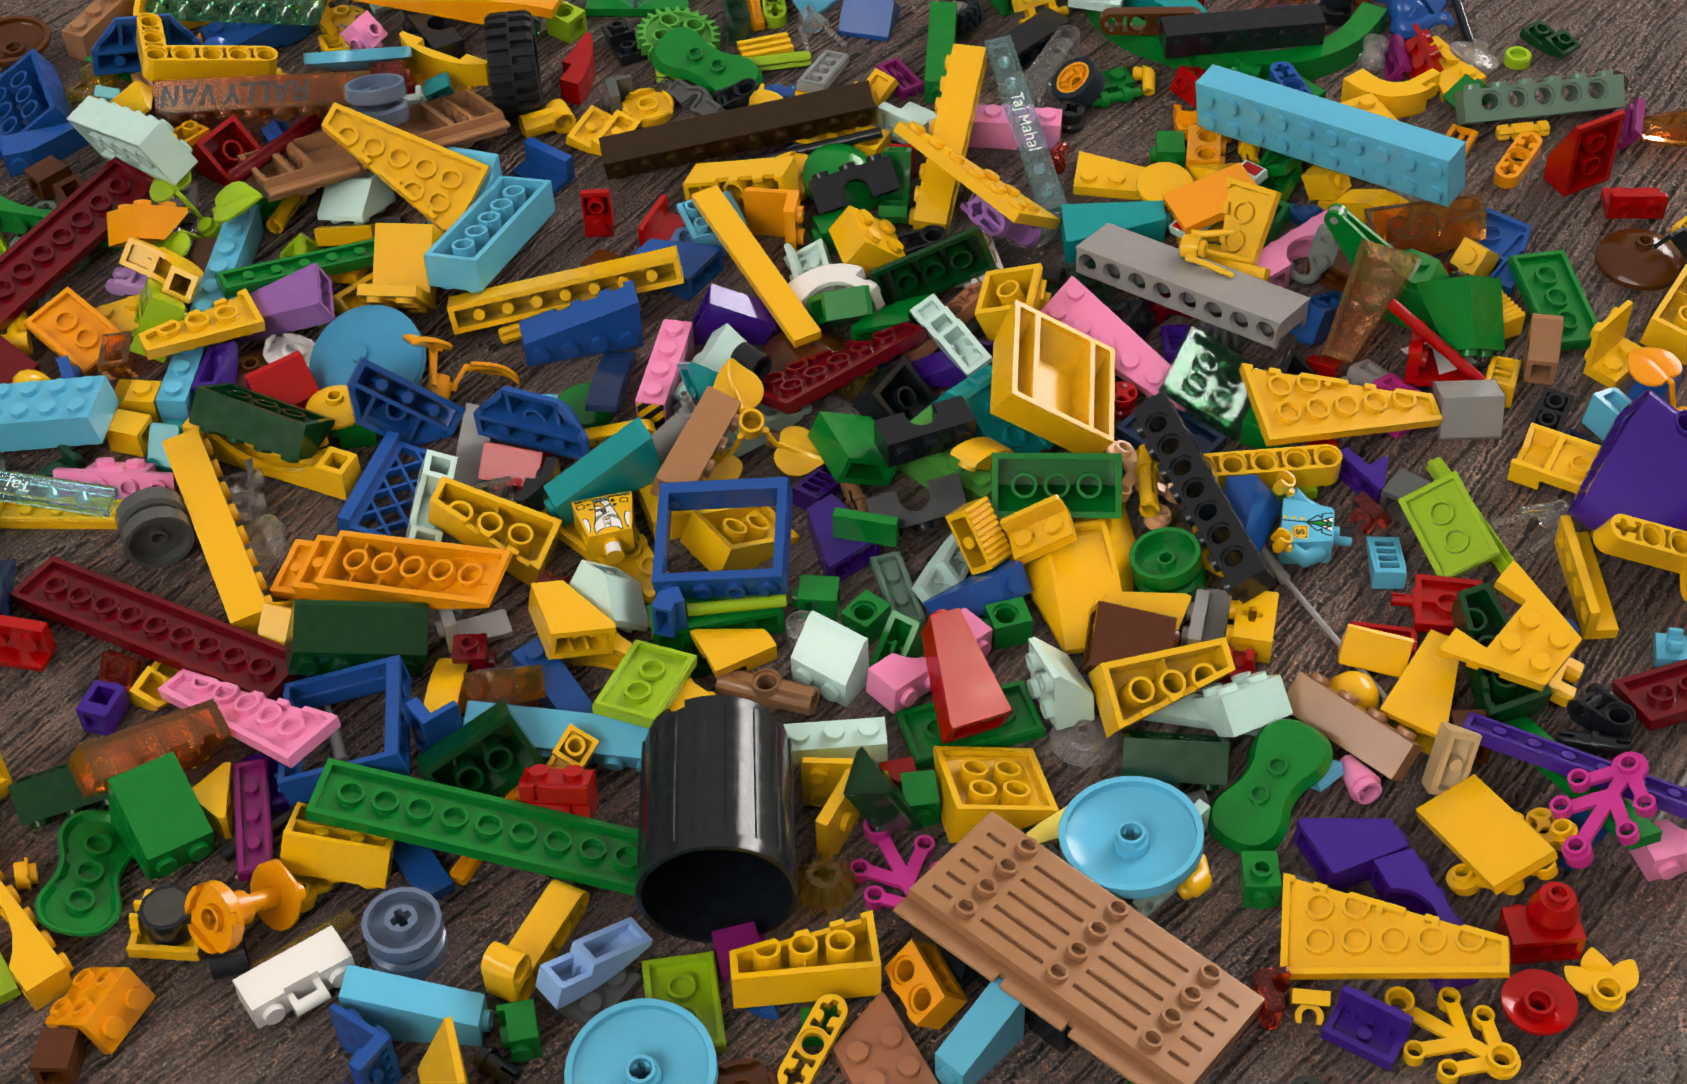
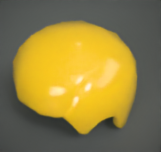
[1329,671,1380,711]

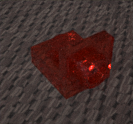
[1250,966,1291,1031]

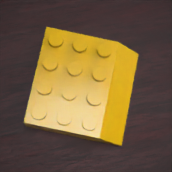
[990,300,1115,453]

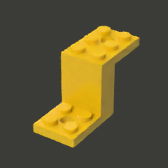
[357,223,444,314]

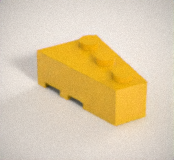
[280,801,396,889]

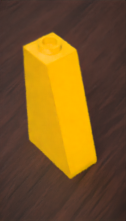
[1379,629,1459,755]

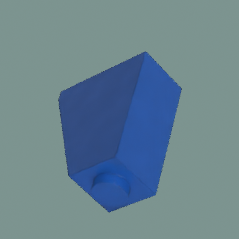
[633,238,724,301]
[1224,475,1282,553]

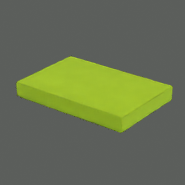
[1398,470,1502,578]
[592,639,697,729]
[641,951,727,1054]

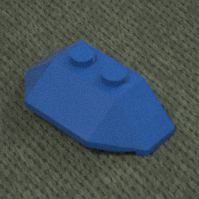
[91,13,201,76]
[347,357,466,446]
[473,385,590,460]

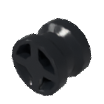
[1058,100,1085,134]

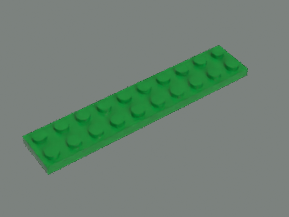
[305,758,638,896]

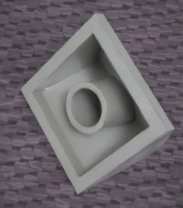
[1432,379,1505,441]

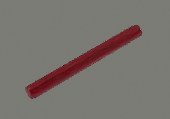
[226,113,322,183]

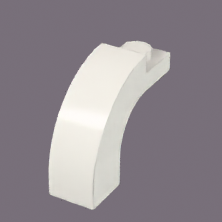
[788,263,885,311]

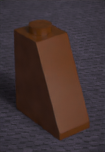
[1081,601,1180,675]

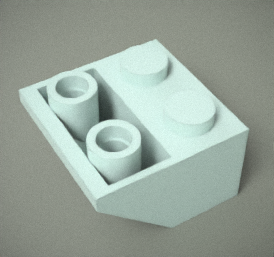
[317,172,396,225]
[569,560,649,633]
[1025,637,1095,731]
[1192,671,1293,737]

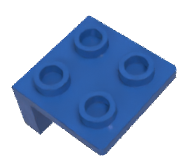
[328,1003,403,1084]

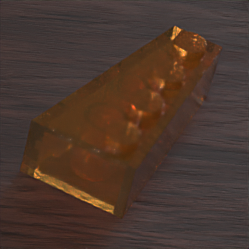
[1364,193,1487,255]
[67,698,231,798]

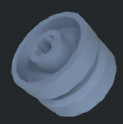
[344,73,410,126]
[361,887,449,980]

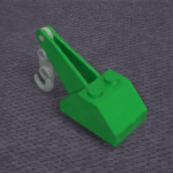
[1290,203,1450,335]

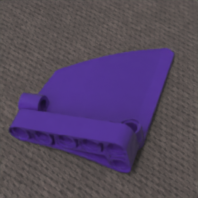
[1568,390,1687,531]

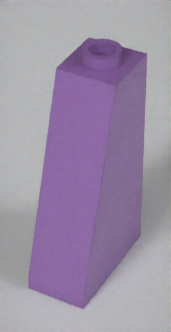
[238,262,335,343]

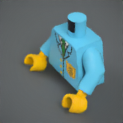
[1270,470,1353,568]

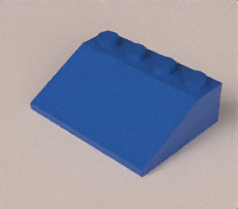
[0,48,72,159]

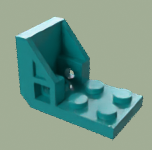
[919,364,1054,453]

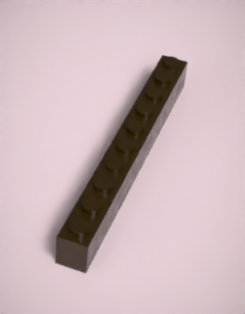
[599,80,877,180]

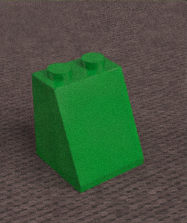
[1417,275,1505,358]
[107,751,214,881]

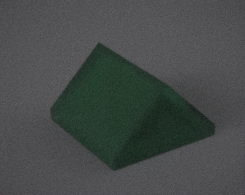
[843,746,924,831]

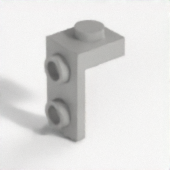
[434,609,513,653]

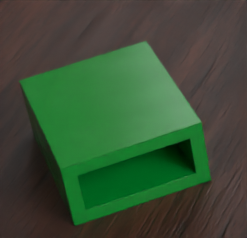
[808,411,899,486]

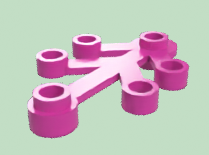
[1549,752,1657,869]
[849,812,938,910]

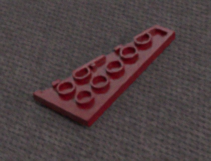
[760,321,927,415]

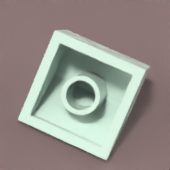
[790,610,869,708]

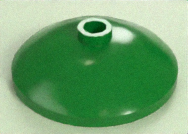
[802,143,881,212]

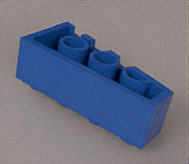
[199,0,312,49]
[519,279,644,367]

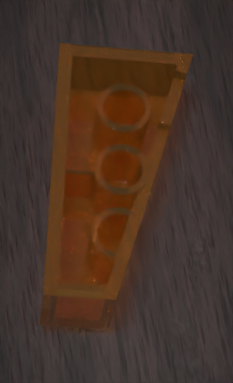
[1322,239,1422,366]

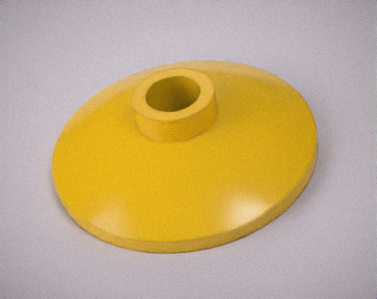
[306,385,355,430]

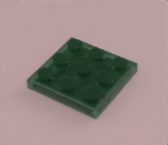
[1158,325,1261,441]

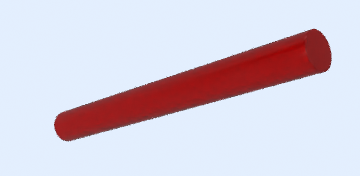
[1386,298,1486,380]

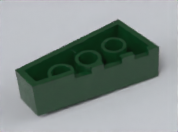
[1451,582,1553,722]

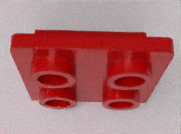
[1404,321,1467,387]

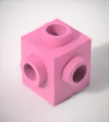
[340,10,388,49]

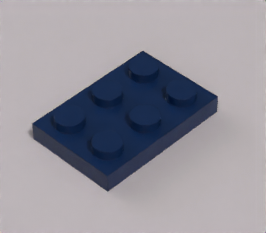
[1115,395,1227,462]

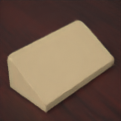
[1421,722,1482,795]

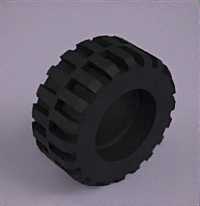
[484,10,543,117]

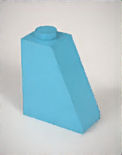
[935,977,1025,1084]

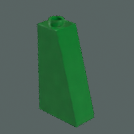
[925,1,957,103]

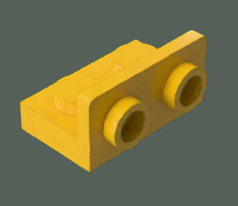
[1000,494,1078,565]

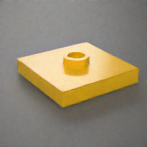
[815,770,860,868]

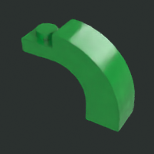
[878,147,912,224]

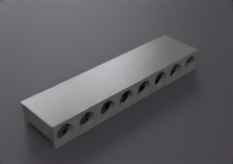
[1075,223,1311,349]

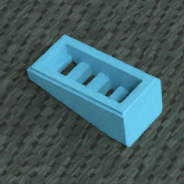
[1366,536,1407,589]

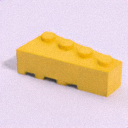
[428,476,562,586]

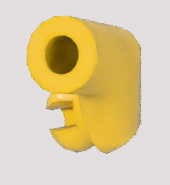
[1132,65,1156,96]
[1177,854,1212,900]

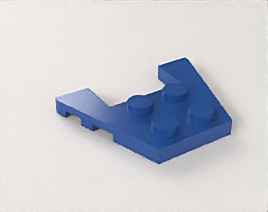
[1411,205,1532,296]

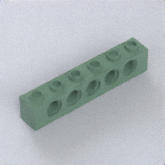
[1454,70,1626,126]

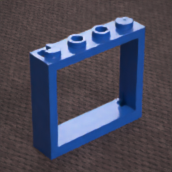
[651,477,793,599]
[274,655,411,806]

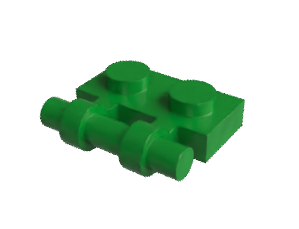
[1089,66,1142,109]

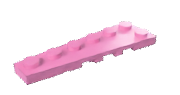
[1040,276,1200,413]
[158,669,341,769]

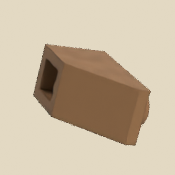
[1522,313,1564,385]

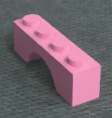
[1257,210,1342,288]
[866,608,993,714]
[1628,819,1687,882]

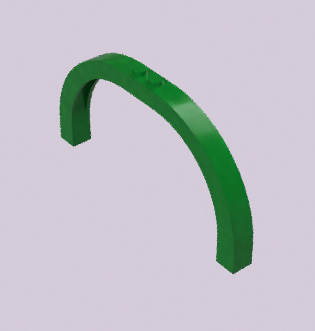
[1083,2,1388,81]

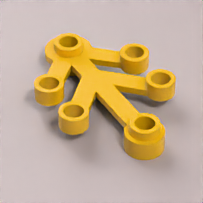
[1446,812,1579,897]
[1383,986,1521,1084]

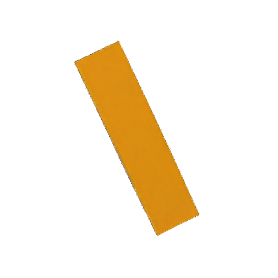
[352,0,563,25]
[270,530,513,609]

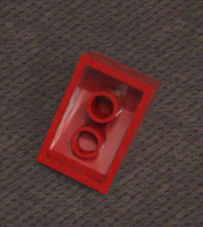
[1543,110,1626,197]

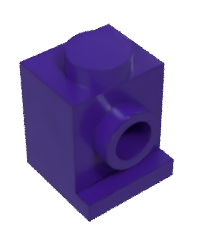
[75,679,131,738]

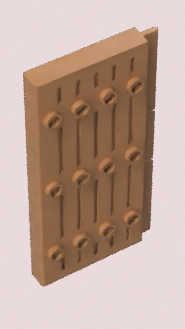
[237,89,511,203]
[893,811,1265,1084]

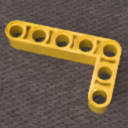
[136,12,278,82]
[1192,444,1342,536]

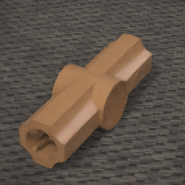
[715,668,820,716]

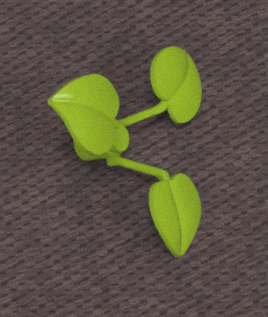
[149,170,263,257]

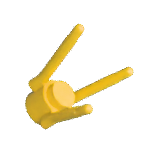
[1179,229,1251,278]

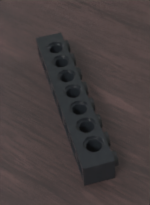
[1132,390,1277,604]

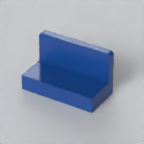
[513,137,575,194]
[405,696,463,753]

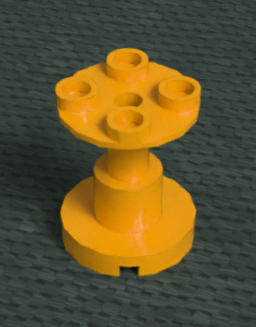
[184,858,306,955]

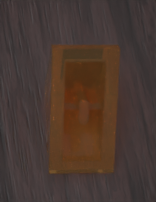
[97,331,138,380]

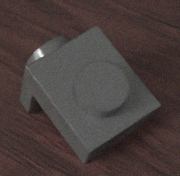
[602,74,633,115]

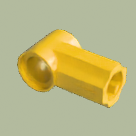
[518,99,576,140]
[0,311,34,356]

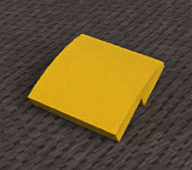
[565,105,641,156]

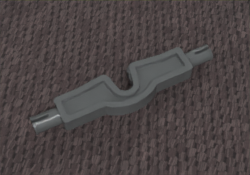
[661,77,725,117]

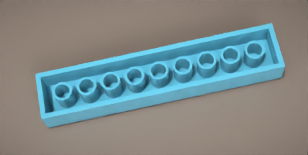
[1195,64,1466,207]

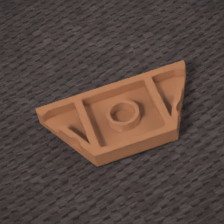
[832,992,939,1084]

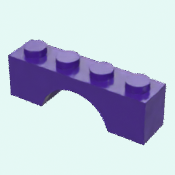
[1369,848,1479,994]

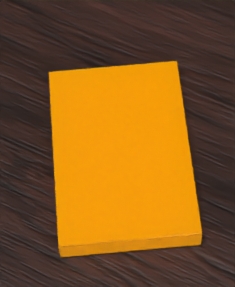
[1162,162,1257,234]
[23,286,130,377]

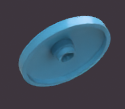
[309,305,426,390]

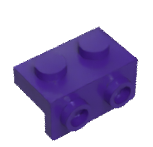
[1320,985,1413,1071]

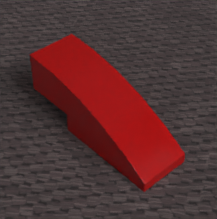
[559,32,595,106]

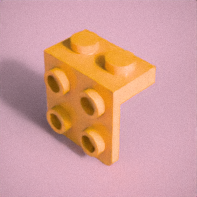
[743,187,806,251]
[45,967,156,1054]

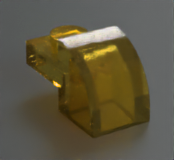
[66,61,118,104]

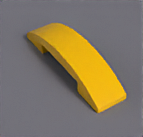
[399,31,491,86]

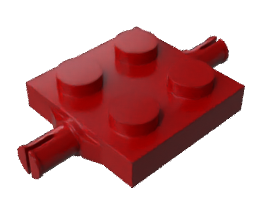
[1390,574,1506,635]

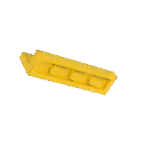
[1554,515,1619,639]

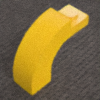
[1340,68,1440,118]
[118,236,204,304]

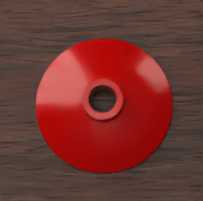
[1500,969,1578,1036]

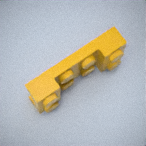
[1507,423,1601,494]

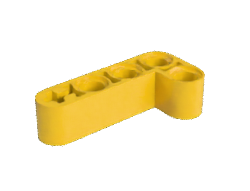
[1592,514,1687,602]
[481,879,590,1003]

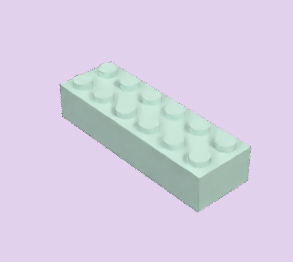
[66,95,198,185]

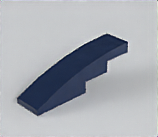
[585,351,636,412]

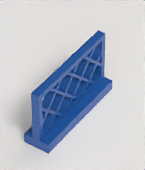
[337,430,427,536]

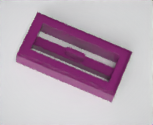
[1379,33,1412,82]
[875,57,925,101]
[1617,96,1646,150]

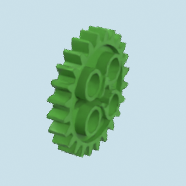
[636,6,721,61]

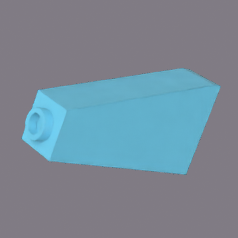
[338,965,494,1047]

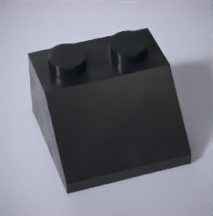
[851,357,938,421]

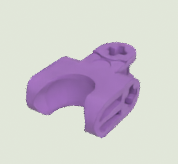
[960,192,1041,248]

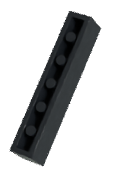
[1159,3,1326,58]

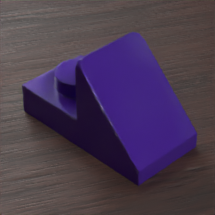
[1339,447,1388,511]

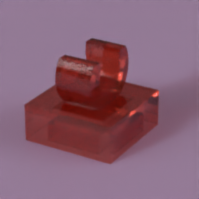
[1348,490,1393,534]
[99,649,141,693]

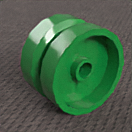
[1129,527,1207,602]

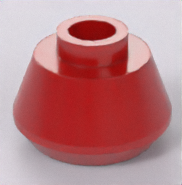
[1528,881,1580,930]

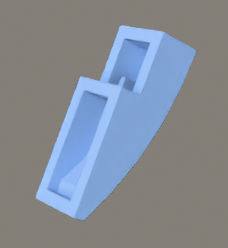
[535,917,653,1010]

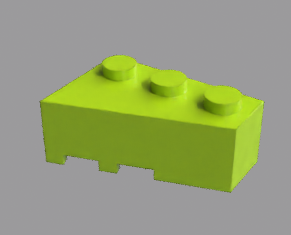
[129,277,187,363]

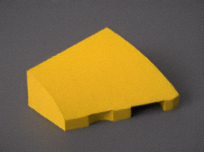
[690,629,778,678]

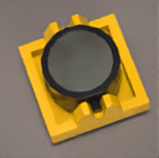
[126,885,204,961]

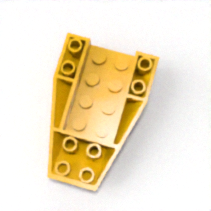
[1002,503,1136,654]

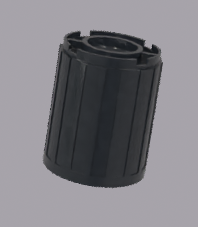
[635,695,799,943]

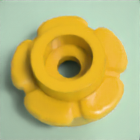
[13,857,39,892]

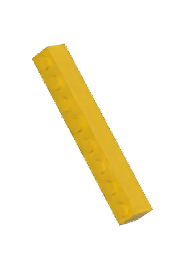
[908,44,987,238]
[447,245,684,335]
[162,428,273,635]

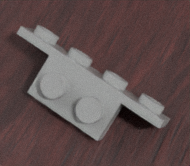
[1181,587,1232,693]

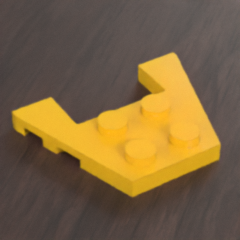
[1436,561,1582,692]

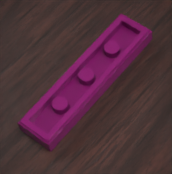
[232,758,275,882]

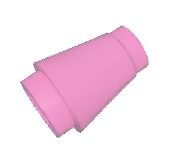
[1339,754,1382,804]

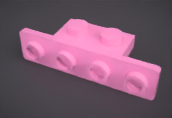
[52,457,177,499]

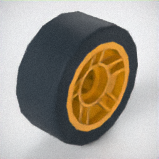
[1051,57,1105,108]

